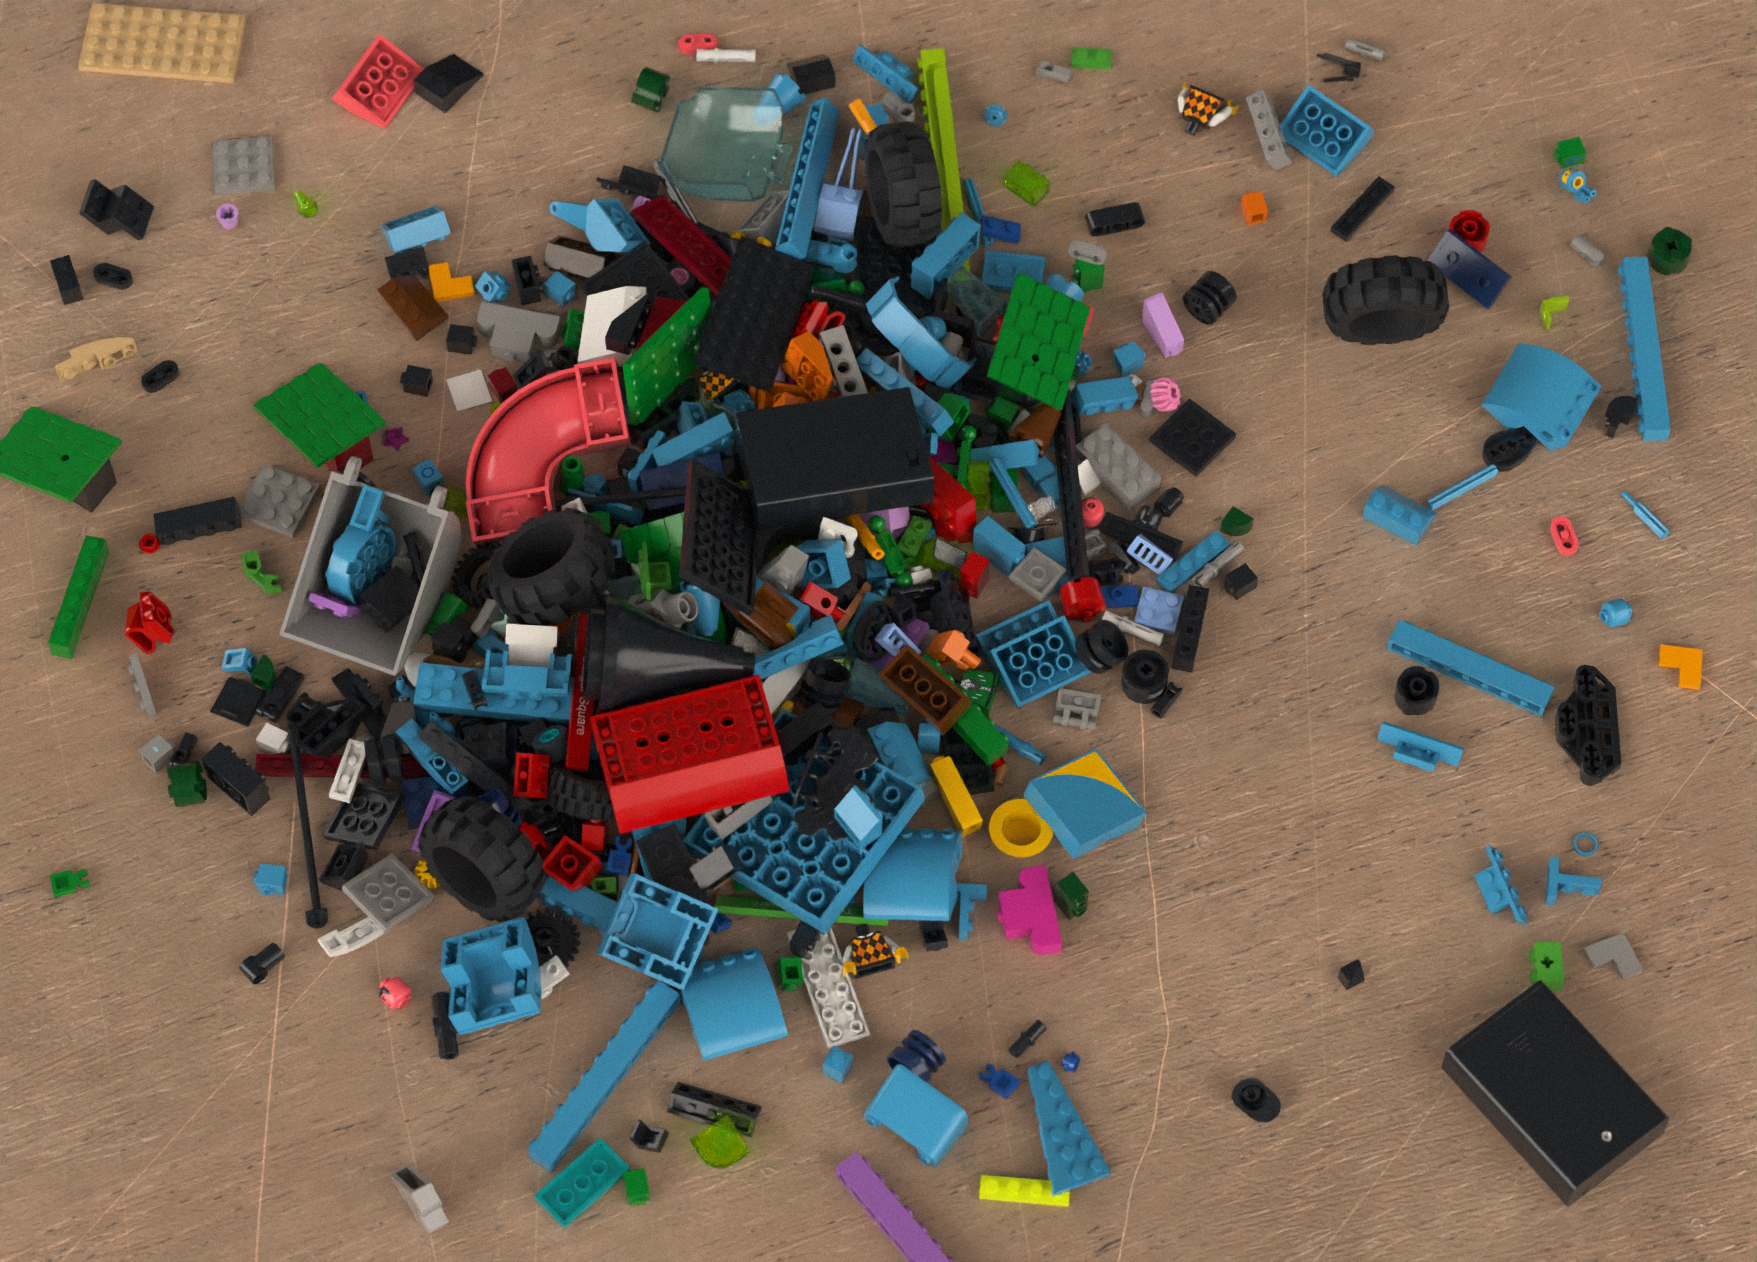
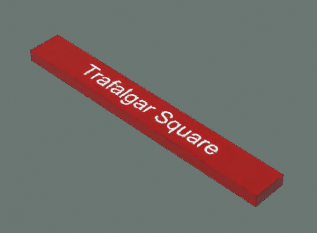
[565,613,594,772]

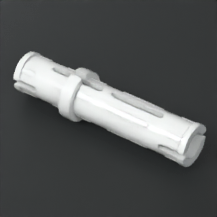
[697,48,755,63]
[1102,610,1165,646]

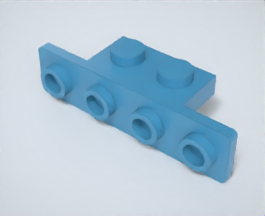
[852,45,918,104]
[1377,722,1464,772]
[1474,845,1528,926]

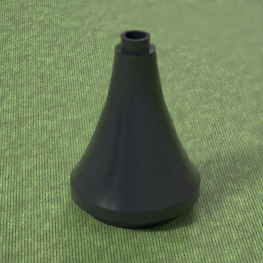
[583,594,755,714]

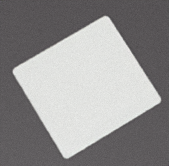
[446,370,492,411]

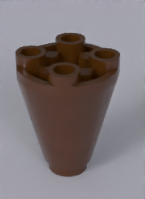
[1009,404,1061,458]

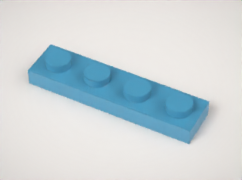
[1156,530,1231,593]

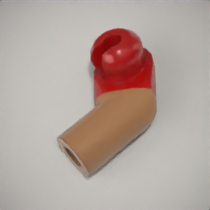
[991,757,1009,787]

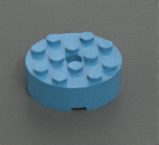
[325,522,397,606]

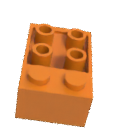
[782,331,833,401]

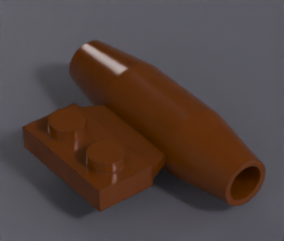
[722,581,799,649]

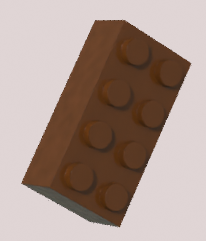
[878,644,972,736]

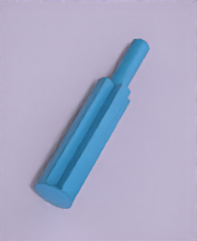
[1621,491,1670,539]

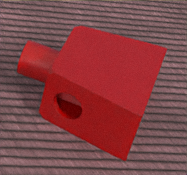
[797,581,845,622]

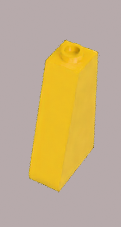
[929,756,983,838]

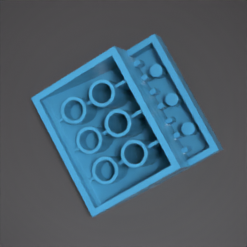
[975,600,1091,708]

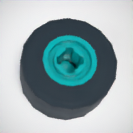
[532,725,568,763]

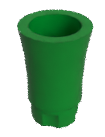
[560,455,585,496]
[425,592,468,637]

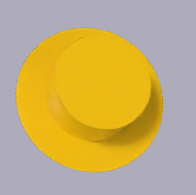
[989,799,1053,857]

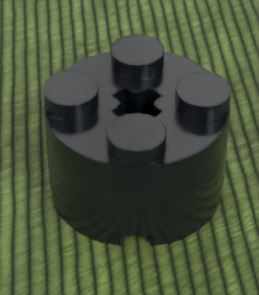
[956,414,997,449]
[1394,666,1439,715]

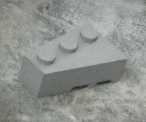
[756,545,809,597]
[704,796,773,840]

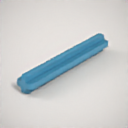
[963,178,994,247]
[989,458,1037,529]
[1427,464,1498,510]

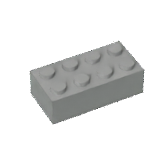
[1076,423,1161,512]

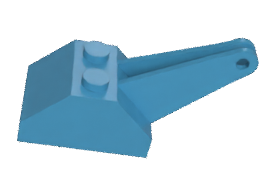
[549,199,651,252]

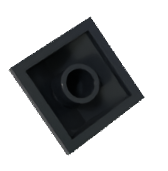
[319,843,368,891]

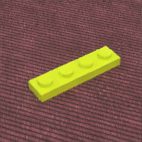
[979,1175,1070,1207]

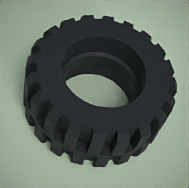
[546,759,616,821]

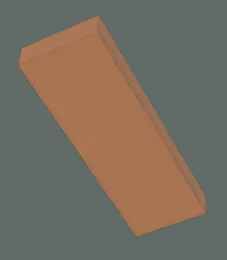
[836,582,872,631]

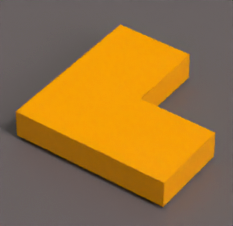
[429,262,475,302]
[1658,644,1703,690]

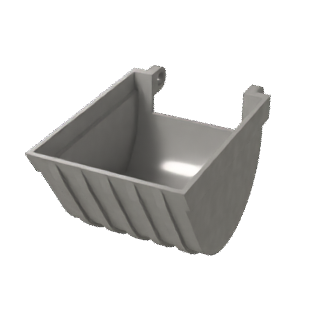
[279,456,461,676]

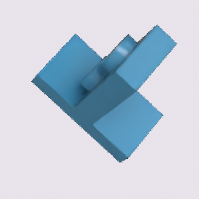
[349,485,390,532]
[1545,857,1602,906]
[956,883,987,940]

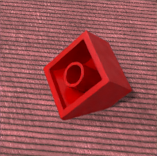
[542,835,602,892]

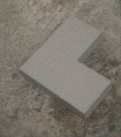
[1583,933,1643,980]

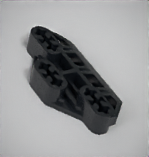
[1555,665,1621,786]

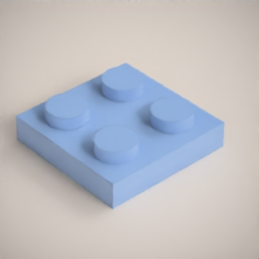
[1134,587,1184,635]

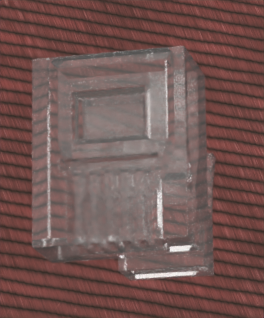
[1019,494,1062,524]

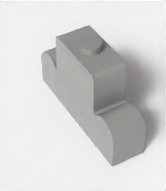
[477,302,561,363]
[390,1163,449,1234]

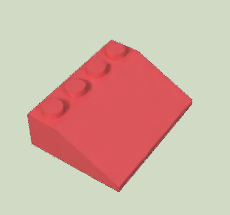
[331,34,424,129]

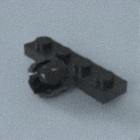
[1099,505,1183,562]

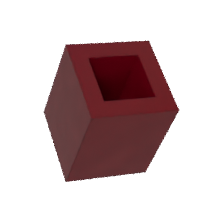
[487,367,517,404]

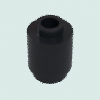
[1154,487,1184,517]

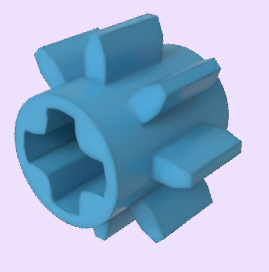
[1075,350,1092,376]
[582,473,608,496]

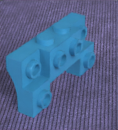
[482,650,573,700]

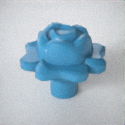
[984,103,1008,127]

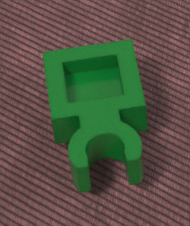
[50,870,91,897]

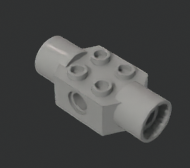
[627,588,698,629]

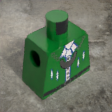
[953,670,999,717]

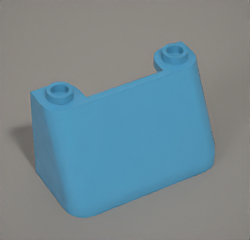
[864,1064,968,1168]

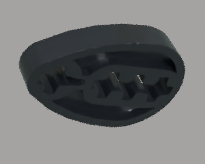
[1482,428,1537,472]
[852,601,892,662]

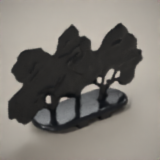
[792,724,879,841]

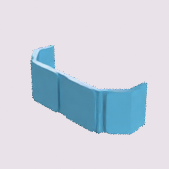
[866,277,977,389]

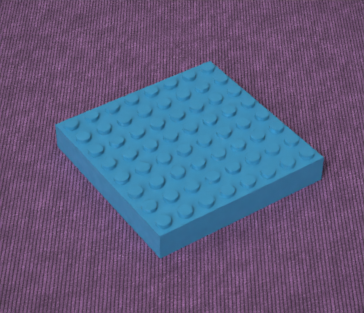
[683,708,925,934]

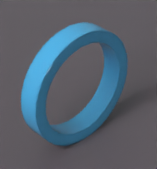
[1573,833,1598,856]

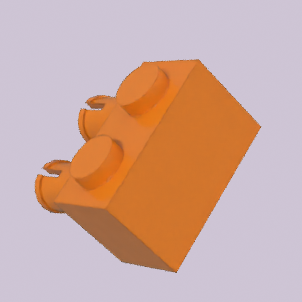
[923,630,981,671]

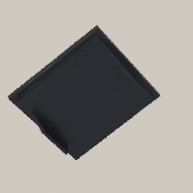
[210,677,267,727]

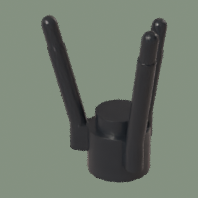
[1316,53,1361,83]

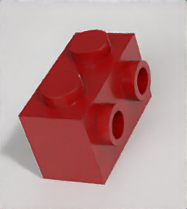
[513,753,550,798]

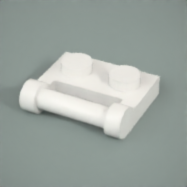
[818,517,858,558]

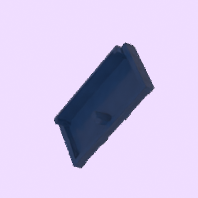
[1427,229,1512,309]
[639,452,727,512]

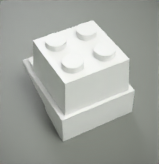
[505,623,562,669]

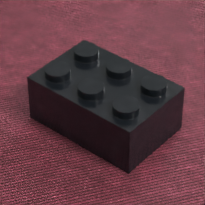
[201,742,270,816]

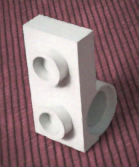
[539,955,570,1000]

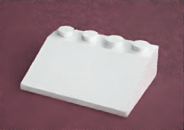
[577,286,647,367]

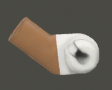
[1129,374,1145,404]

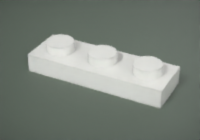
[329,739,366,803]

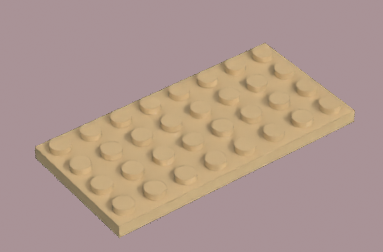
[78,3,246,83]

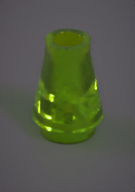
[293,190,318,218]

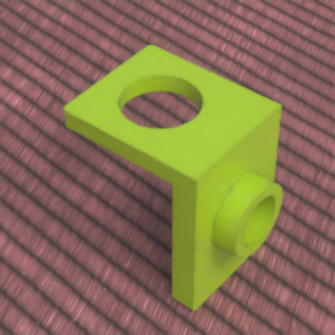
[1540,295,1569,331]

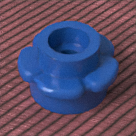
[1062,1051,1081,1073]

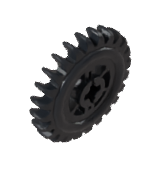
[521,908,581,968]

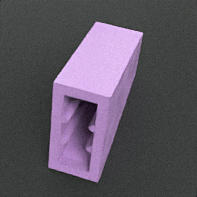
[1142,292,1184,358]

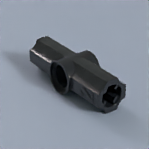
[431,991,459,1060]

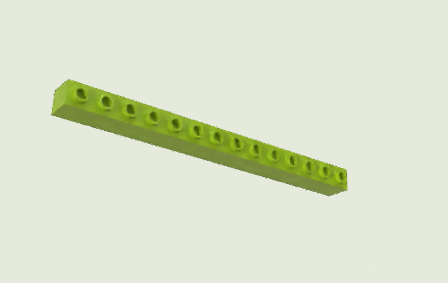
[917,48,971,291]

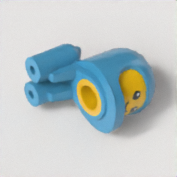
[1559,168,1597,204]

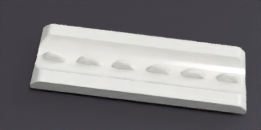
[787,927,870,1049]

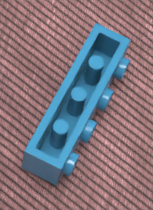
[651,412,736,466]

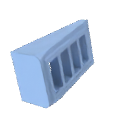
[1126,534,1173,575]
[875,623,921,657]

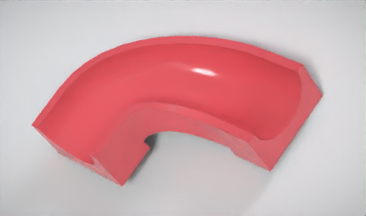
[466,358,633,545]

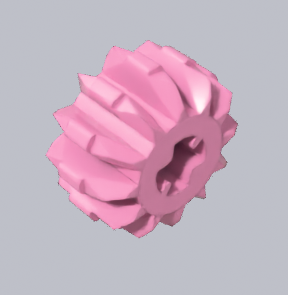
[1149,377,1182,412]

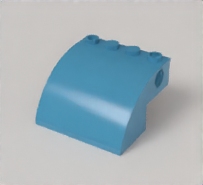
[1481,343,1602,451]
[863,828,963,921]
[596,873,718,990]
[440,917,542,1035]
[678,947,788,1061]

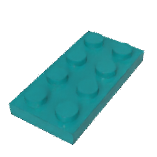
[534,1137,631,1229]

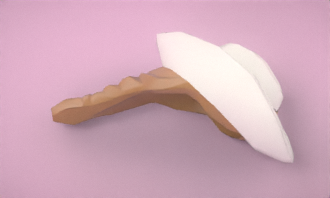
[404,653,485,688]

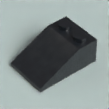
[414,53,484,113]

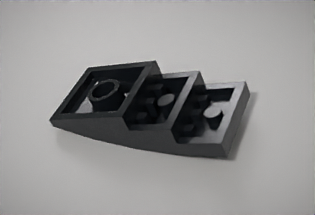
[940,727,994,795]

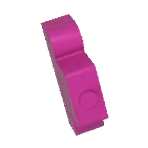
[997,865,1062,955]

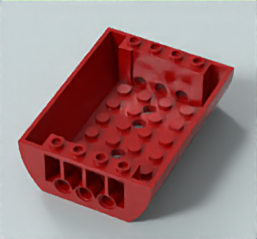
[589,674,789,834]

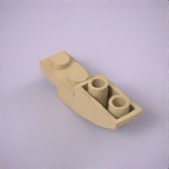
[55,337,137,382]

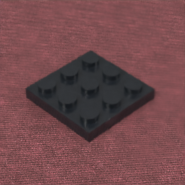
[1149,398,1236,477]
[323,783,406,851]

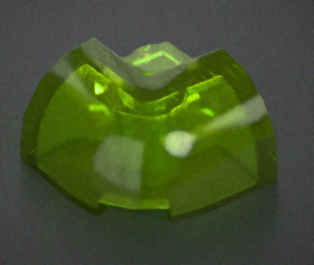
[689,1115,751,1169]

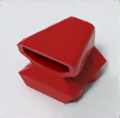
[790,300,845,340]
[125,591,175,654]

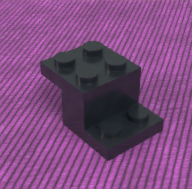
[79,179,154,240]

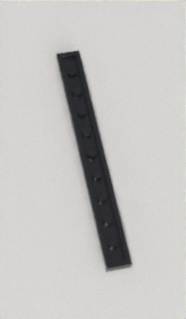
[1053,398,1089,583]

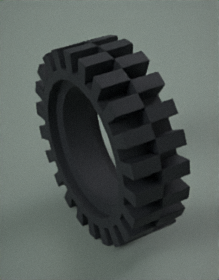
[451,542,499,609]

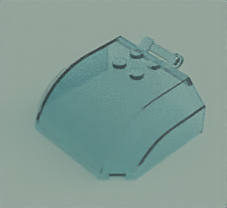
[658,87,793,202]

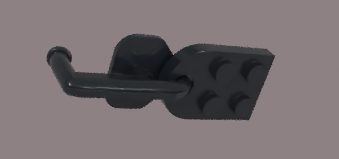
[808,285,925,337]
[635,823,710,946]

